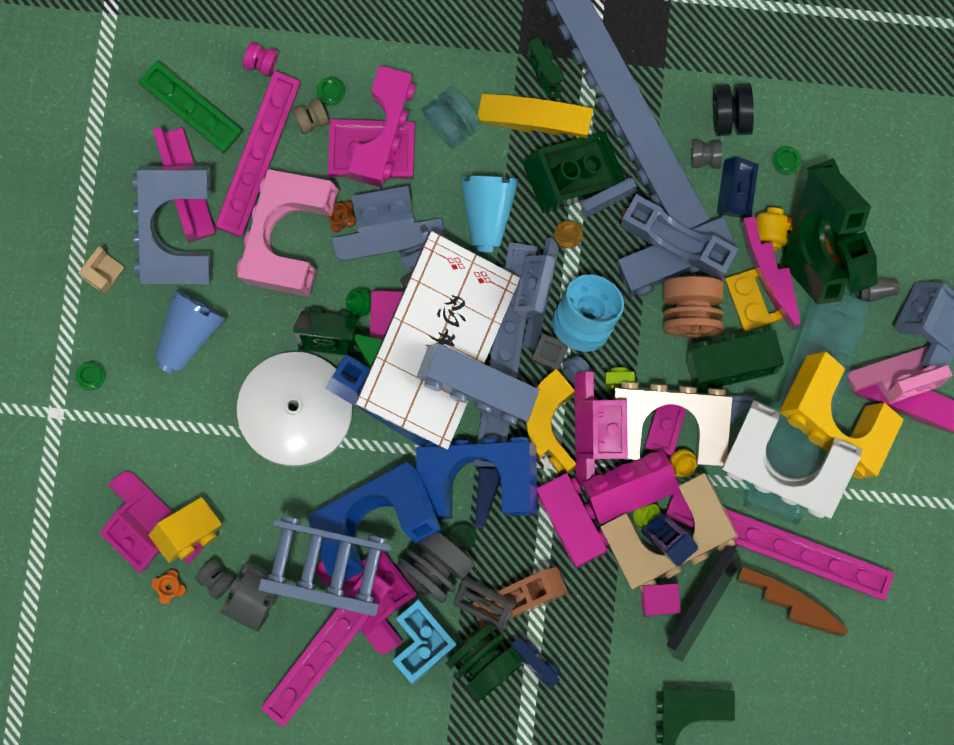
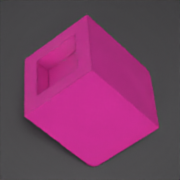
[640,584,681,617]

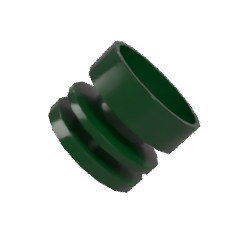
[446,623,525,702]

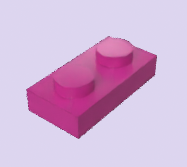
[644,404,686,457]

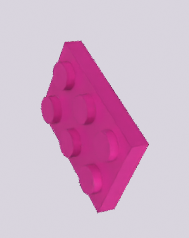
[328,119,415,179]

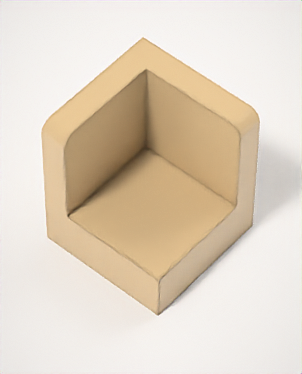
[78,246,125,295]

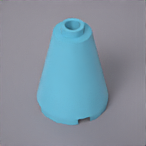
[461,176,518,252]

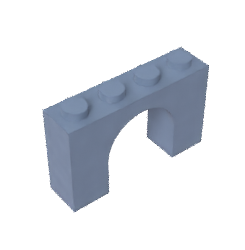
[132,166,212,284]

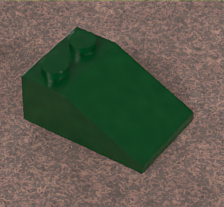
[522,131,626,214]
[293,308,360,357]

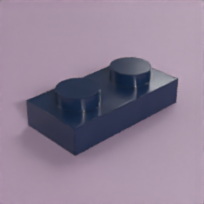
[510,637,560,690]

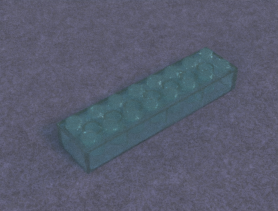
[742,294,872,525]

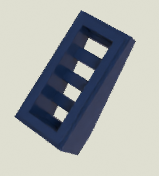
[475,468,501,530]
[640,512,698,566]

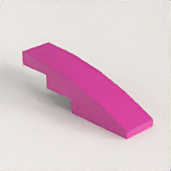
[741,216,801,330]
[852,366,954,434]

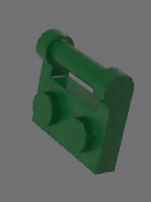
[528,37,564,100]

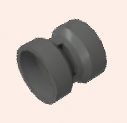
[691,140,722,169]
[195,559,235,600]

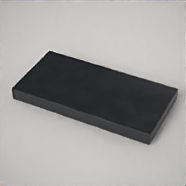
[667,545,741,662]

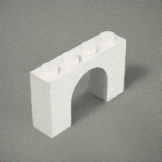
[722,400,862,519]

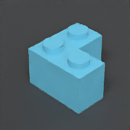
[392,600,457,686]

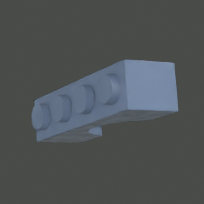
[620,194,739,281]

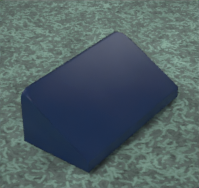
[717,157,759,218]

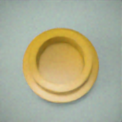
[669,449,697,478]

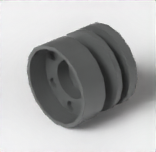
[396,531,475,604]

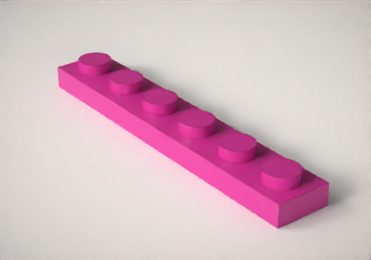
[214,70,301,238]
[260,574,393,727]

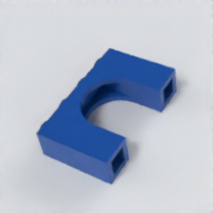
[416,437,537,520]
[307,462,441,582]

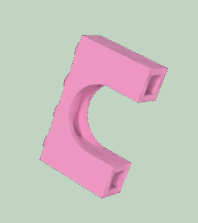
[237,169,339,297]

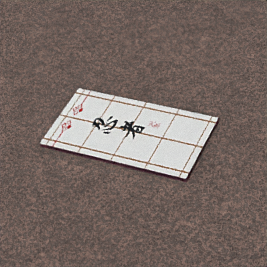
[354,231,520,450]

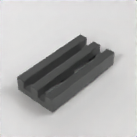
[453,577,517,630]

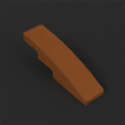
[736,567,848,637]

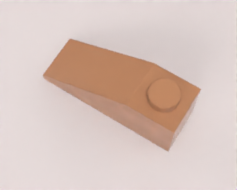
[472,567,569,629]

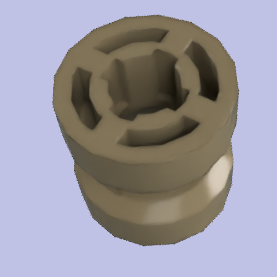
[292,98,329,135]

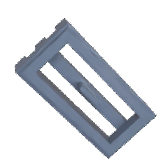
[581,178,637,218]

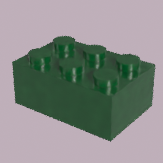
[686,327,784,392]

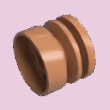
[663,276,724,338]

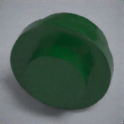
[447,522,476,552]

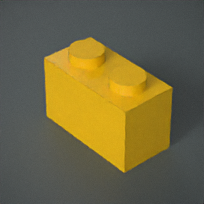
[148,497,222,563]

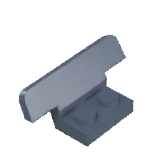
[331,186,444,261]
[513,237,559,349]
[895,282,954,369]

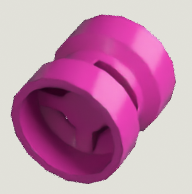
[242,42,279,77]

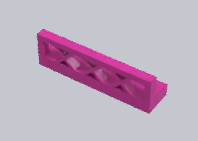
[153,127,216,243]

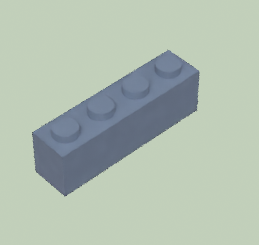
[616,217,737,297]
[416,343,540,426]

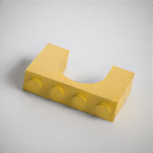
[779,351,904,479]

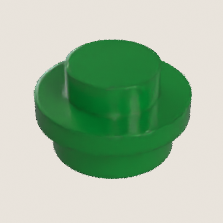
[316,77,345,105]
[773,146,801,175]
[346,288,371,317]
[76,362,105,391]

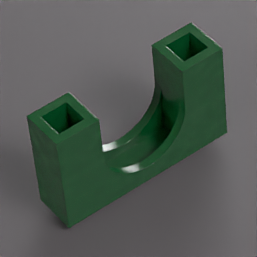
[807,158,878,294]
[782,166,871,305]
[656,689,735,745]

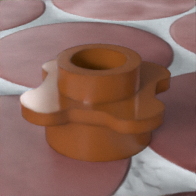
[327,201,356,233]

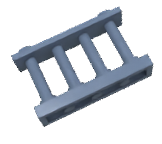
[258,516,391,616]

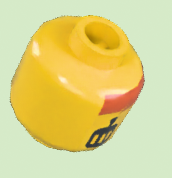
[756,207,793,251]

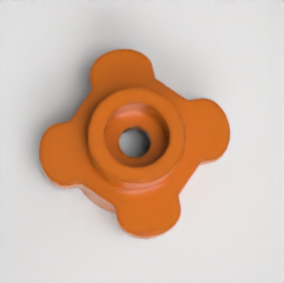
[151,570,186,605]

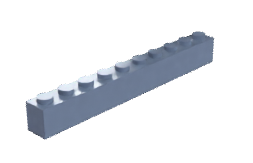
[545,0,709,230]

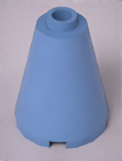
[155,290,225,374]

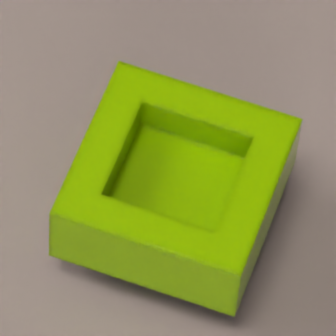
[604,367,635,389]

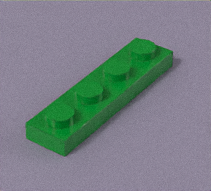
[138,60,242,154]

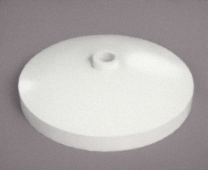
[237,352,353,467]

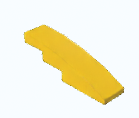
[476,94,594,138]

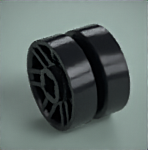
[713,83,754,136]

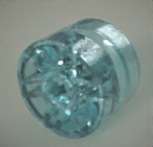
[422,86,482,149]

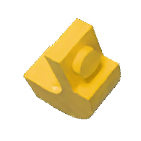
[526,369,577,474]

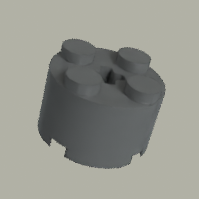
[221,561,279,632]

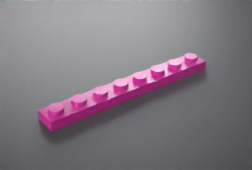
[666,492,895,602]

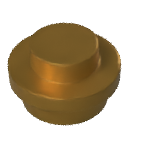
[554,220,583,249]

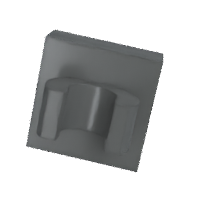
[531,333,568,371]

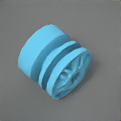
[552,274,624,352]

